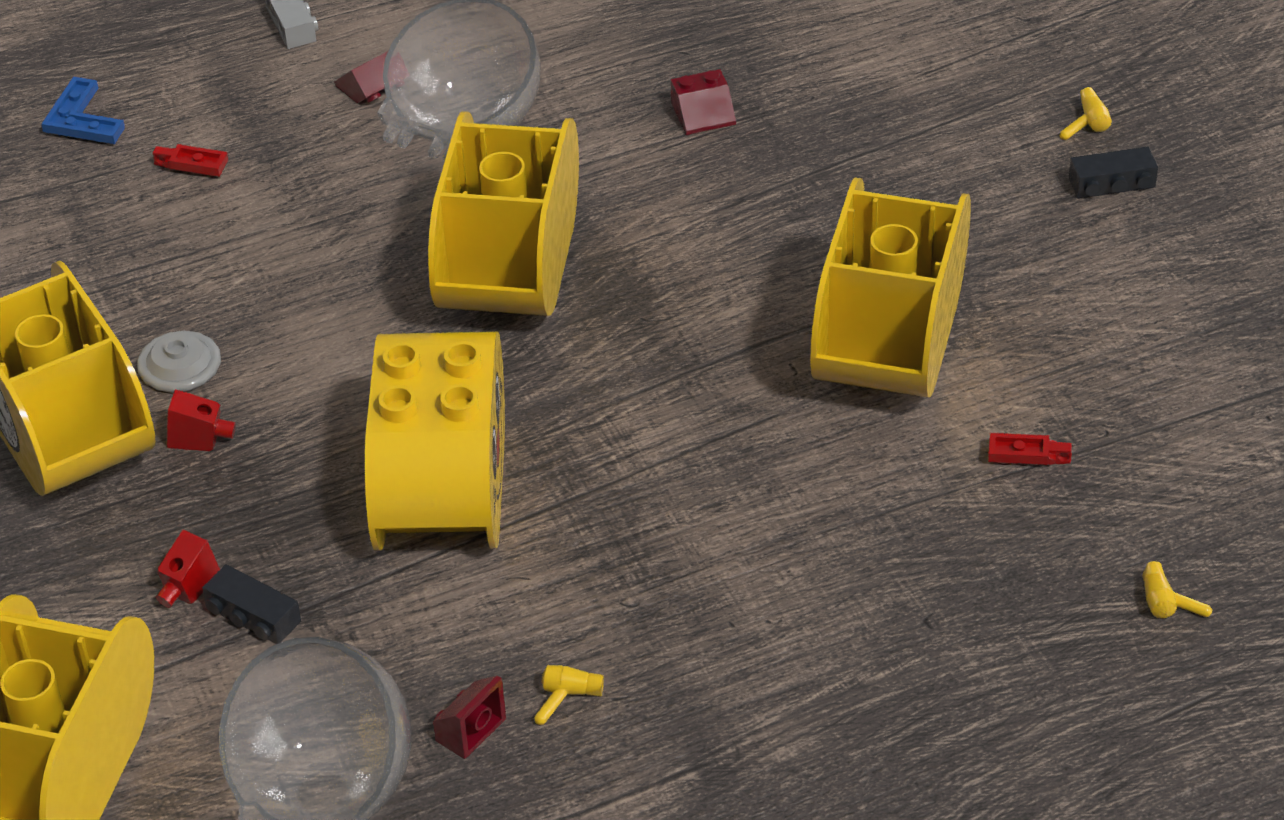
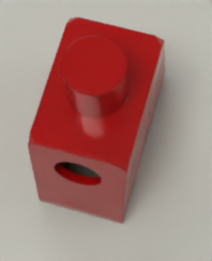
[167,389,236,451]
[156,529,220,608]

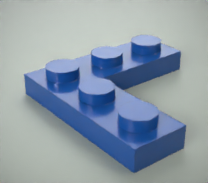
[41,76,125,144]

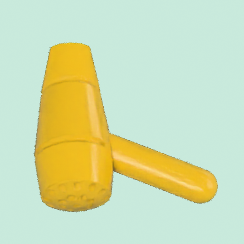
[1060,87,1112,140]
[1142,561,1212,618]
[534,665,604,725]

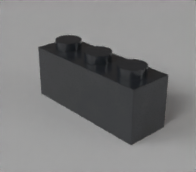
[1069,146,1158,199]
[202,564,301,645]

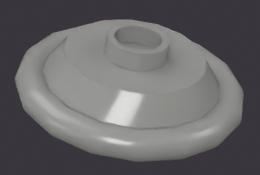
[137,330,221,393]

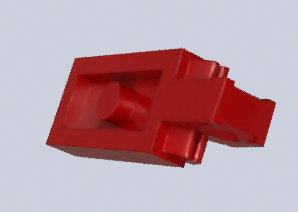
[153,144,228,177]
[988,433,1072,465]

